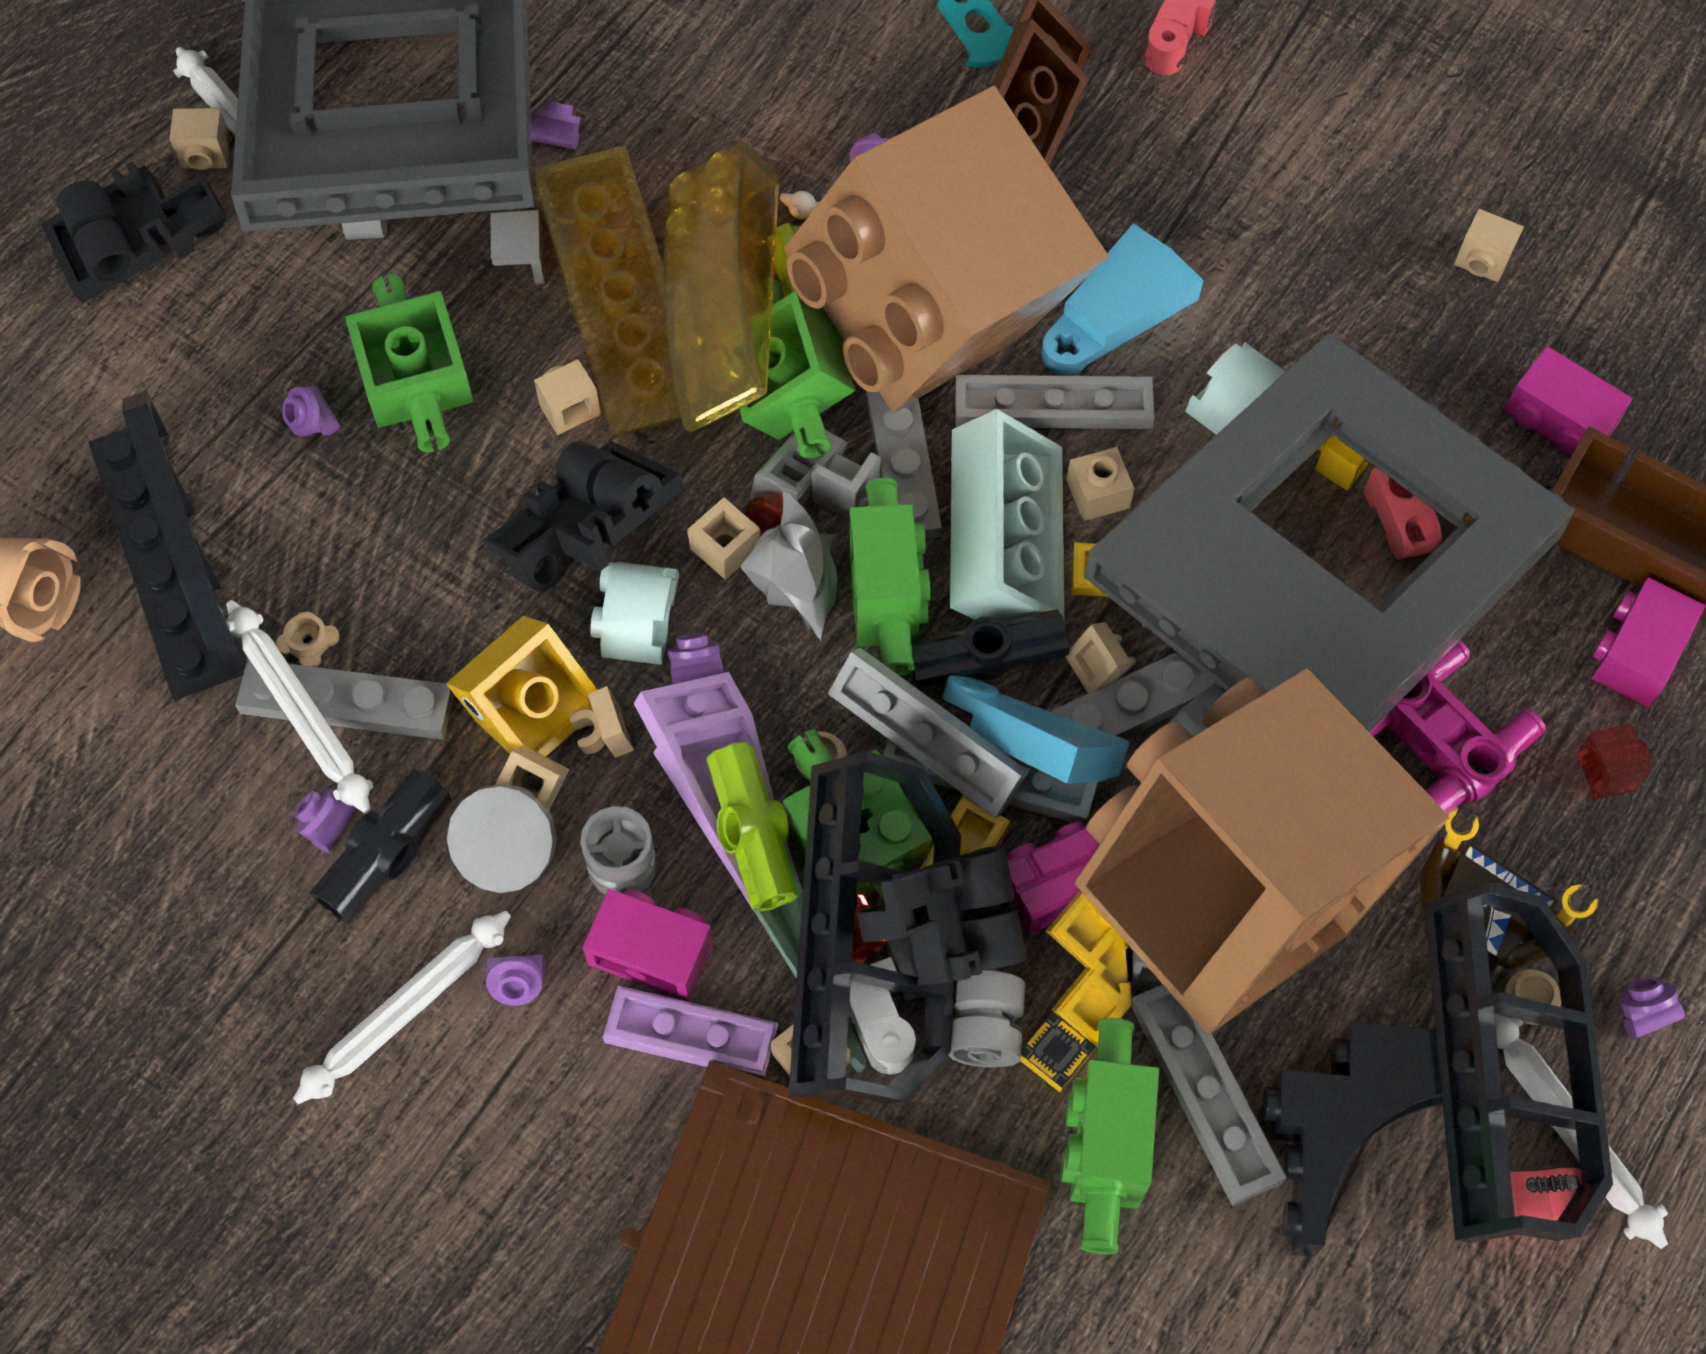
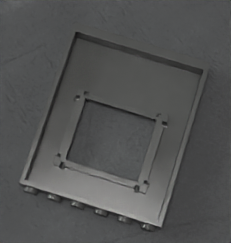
[231,0,534,232]
[1085,333,1575,732]

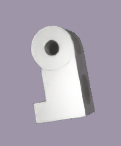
[849,957,916,1075]

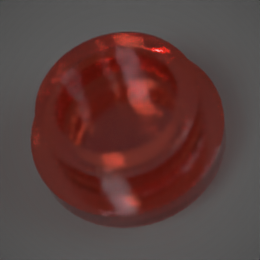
[745,493,783,536]

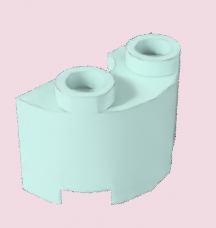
[1185,342,1286,435]
[590,562,679,665]

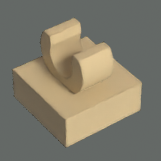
[1065,622,1137,693]
[569,686,634,758]

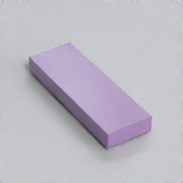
[603,986,779,1080]

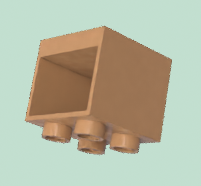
[783,85,1109,413]
[1074,668,1450,1035]

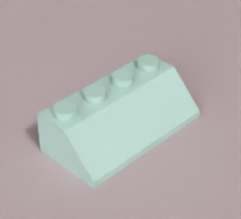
[950,409,1065,623]

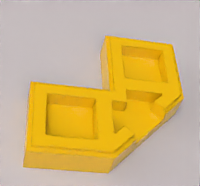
[1046,890,1132,1047]

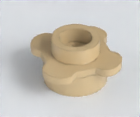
[276,612,339,667]

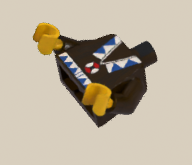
[1420,807,1598,974]

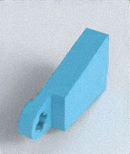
[1041,223,1204,376]
[943,675,1130,784]

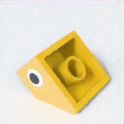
[446,616,597,757]

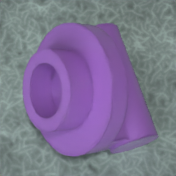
[531,101,581,150]
[282,386,340,436]
[668,633,724,684]
[294,787,357,853]
[486,954,545,1006]
[1619,976,1685,1039]

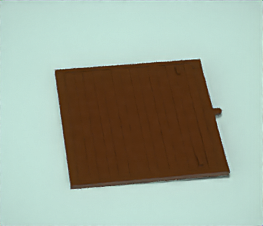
[598,1060,1052,1354]

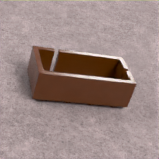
[1552,426,1706,620]

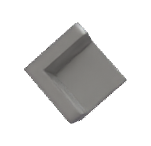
[490,210,545,284]
[811,452,881,520]

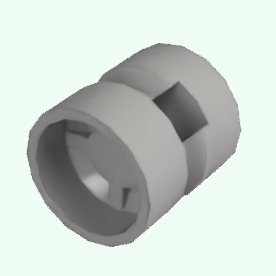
[580,806,657,895]
[948,970,1025,1067]

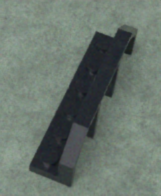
[88,391,247,700]
[788,751,961,1103]
[1424,882,1613,1243]

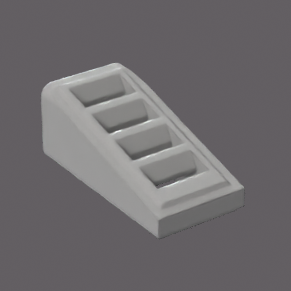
[750,430,848,519]

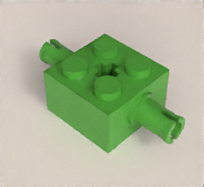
[345,274,474,452]
[720,279,856,458]
[849,478,930,676]
[783,730,932,904]
[1061,1018,1159,1254]

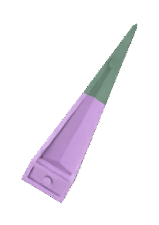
[634,672,866,1073]

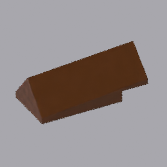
[992,0,1092,167]

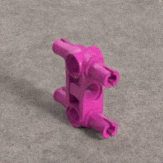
[1369,640,1546,813]

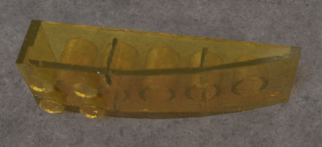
[663,140,780,433]
[532,145,708,438]

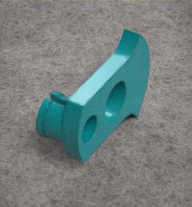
[936,0,1014,68]

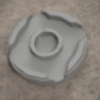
[447,783,557,893]

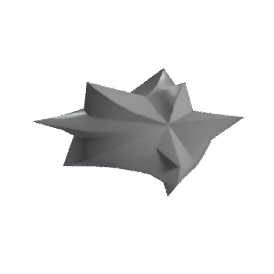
[740,490,838,641]

